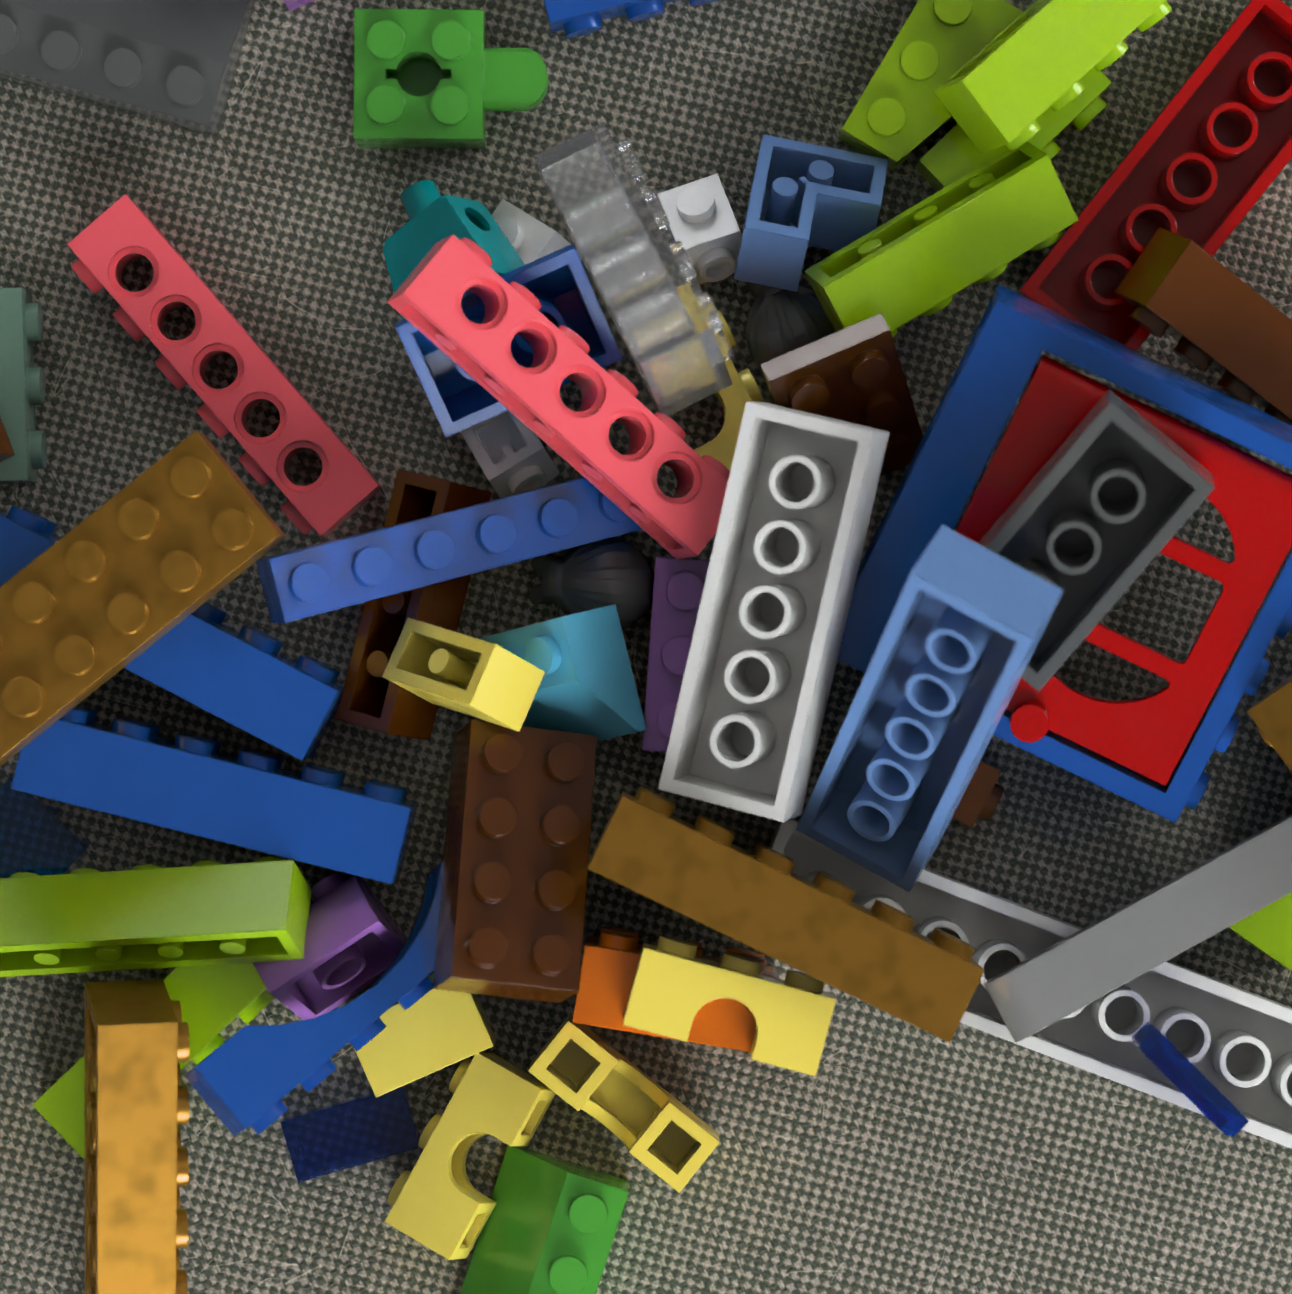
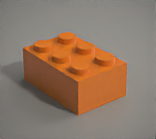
[572,927,779,1052]

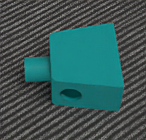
[383,180,525,320]

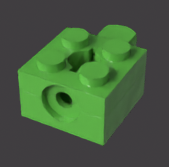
[353,9,549,149]

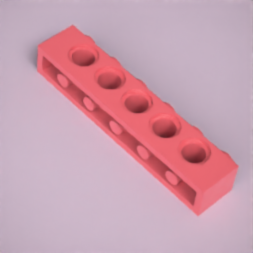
[67,194,382,538]
[387,234,730,560]

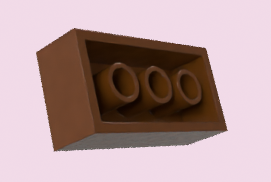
[433,719,597,1003]

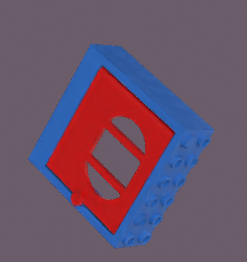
[837,284,1292,823]

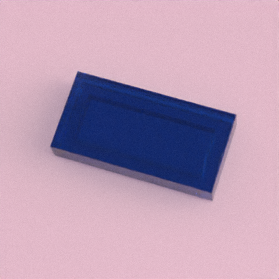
[1132,1021,1249,1137]
[280,1085,420,1183]

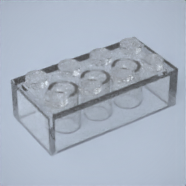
[534,122,734,416]

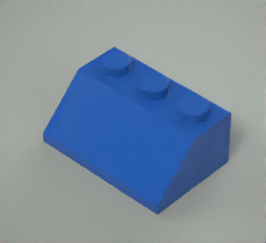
[394,244,623,438]

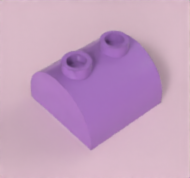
[253,873,407,1020]

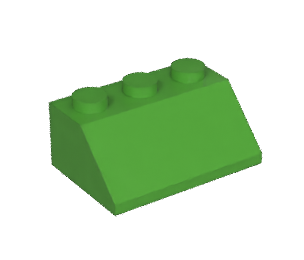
[460,1145,629,1294]

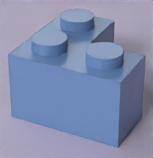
[734,134,889,292]

